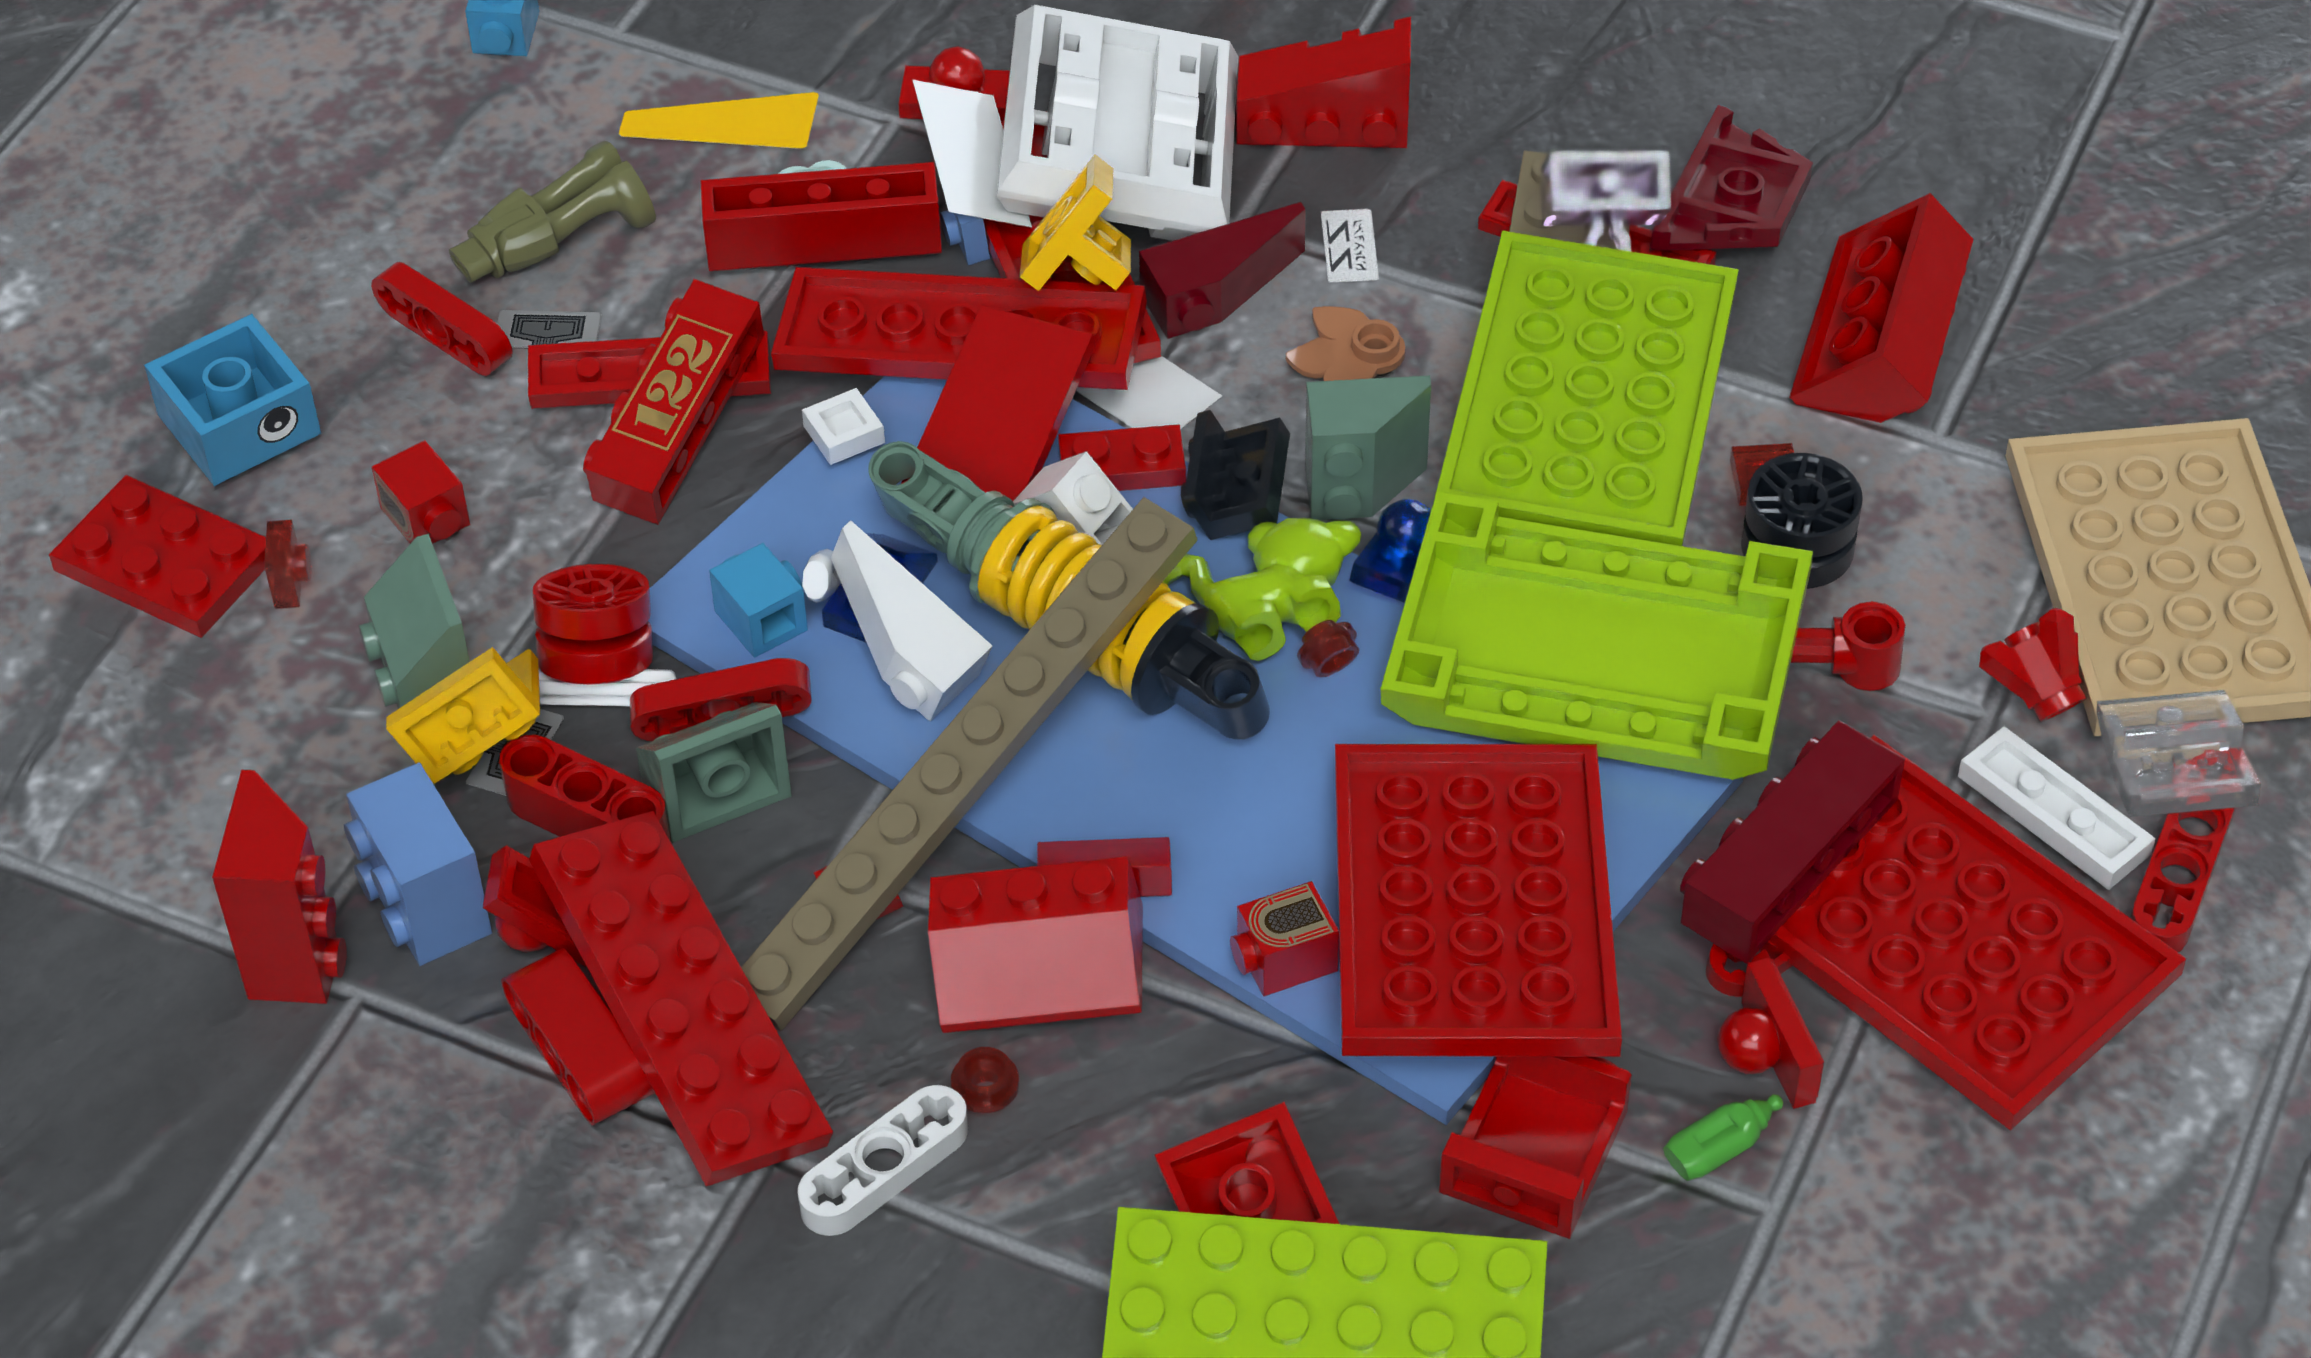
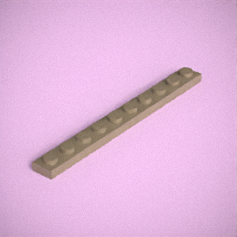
[741,497,1198,1031]

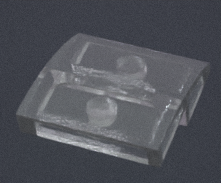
[2096,690,2261,817]

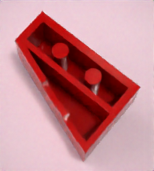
[1237,17,1411,148]

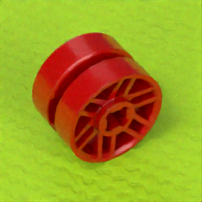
[532,564,653,684]

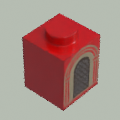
[372,440,470,544]
[1230,881,1339,997]

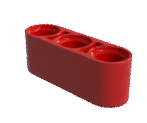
[499,735,671,842]
[501,948,655,1126]

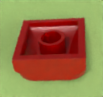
[1155,1102,1340,1224]

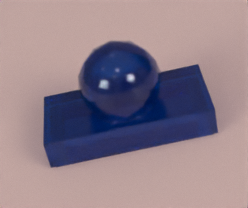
[1349,499,1431,603]

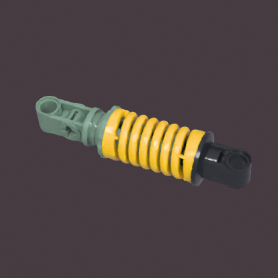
[868,441,1270,739]

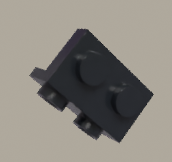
[1181,410,1290,540]

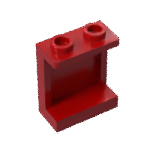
[1439,1056,1632,1239]

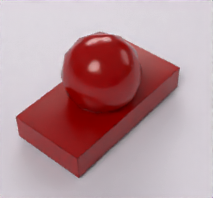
[898,46,1010,122]
[483,845,587,967]
[1717,957,1824,1109]

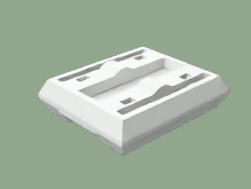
[997,5,1238,241]

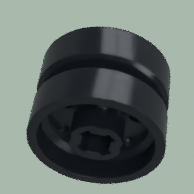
[1741,453,1863,589]

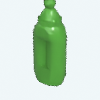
[1663,1094,1783,1181]

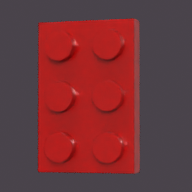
[49,475,277,638]

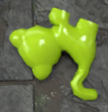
[1163,518,1361,661]

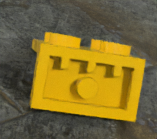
[386,647,540,784]

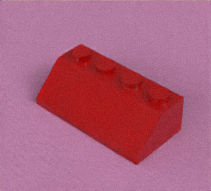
[1789,193,1974,423]

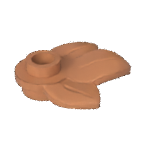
[1286,306,1405,381]

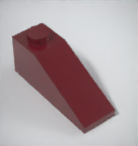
[1139,202,1306,339]

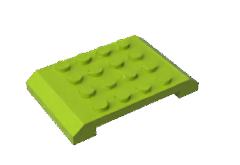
[1380,491,1813,780]

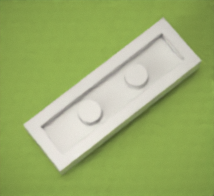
[1958,726,2156,890]

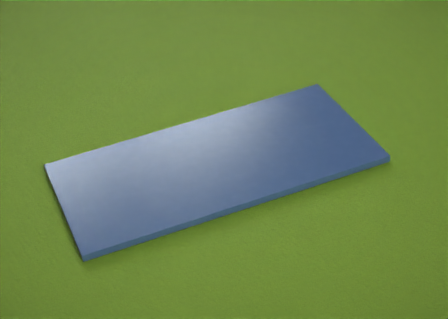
[648,376,1744,1125]

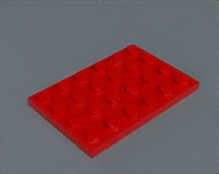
[1770,735,2187,1131]
[1335,744,1622,1057]

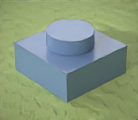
[940,210,990,265]

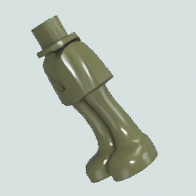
[448,141,656,283]

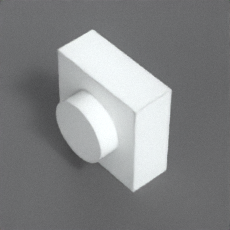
[802,388,885,465]

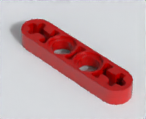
[2130,747,2246,952]

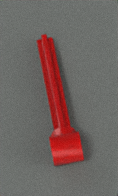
[1791,601,1906,691]

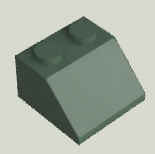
[1305,375,1431,520]
[359,534,470,709]
[636,702,792,843]

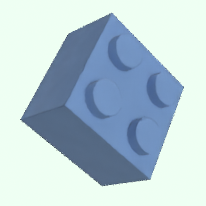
[344,762,492,966]

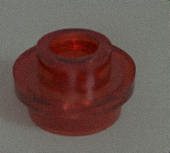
[1297,620,1360,677]
[951,1047,1020,1113]

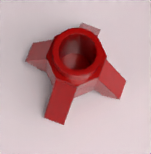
[1979,608,2087,722]

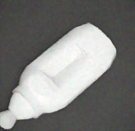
[802,549,842,603]

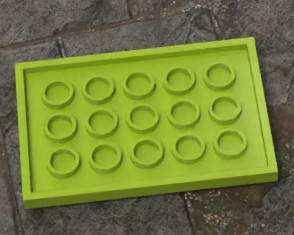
[1435,231,1739,546]
[1102,1207,1548,1358]

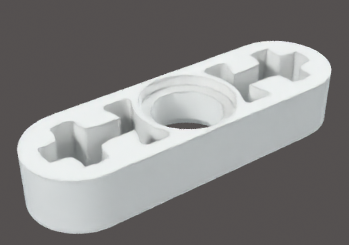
[798,1085,968,1236]

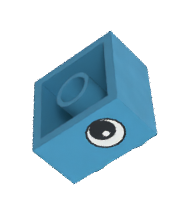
[144,314,321,486]

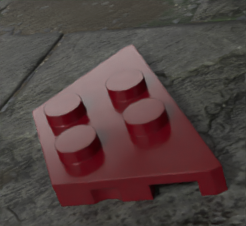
[1650,105,1813,251]

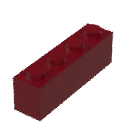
[1680,720,1905,964]

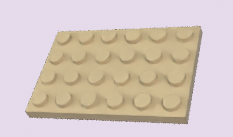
[2005,418,2311,737]

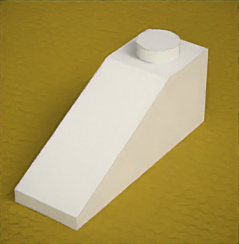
[831,520,993,721]

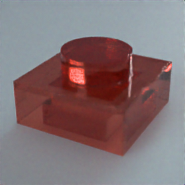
[264,520,312,609]

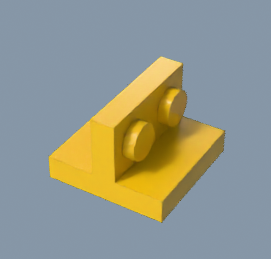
[1020,154,1131,291]

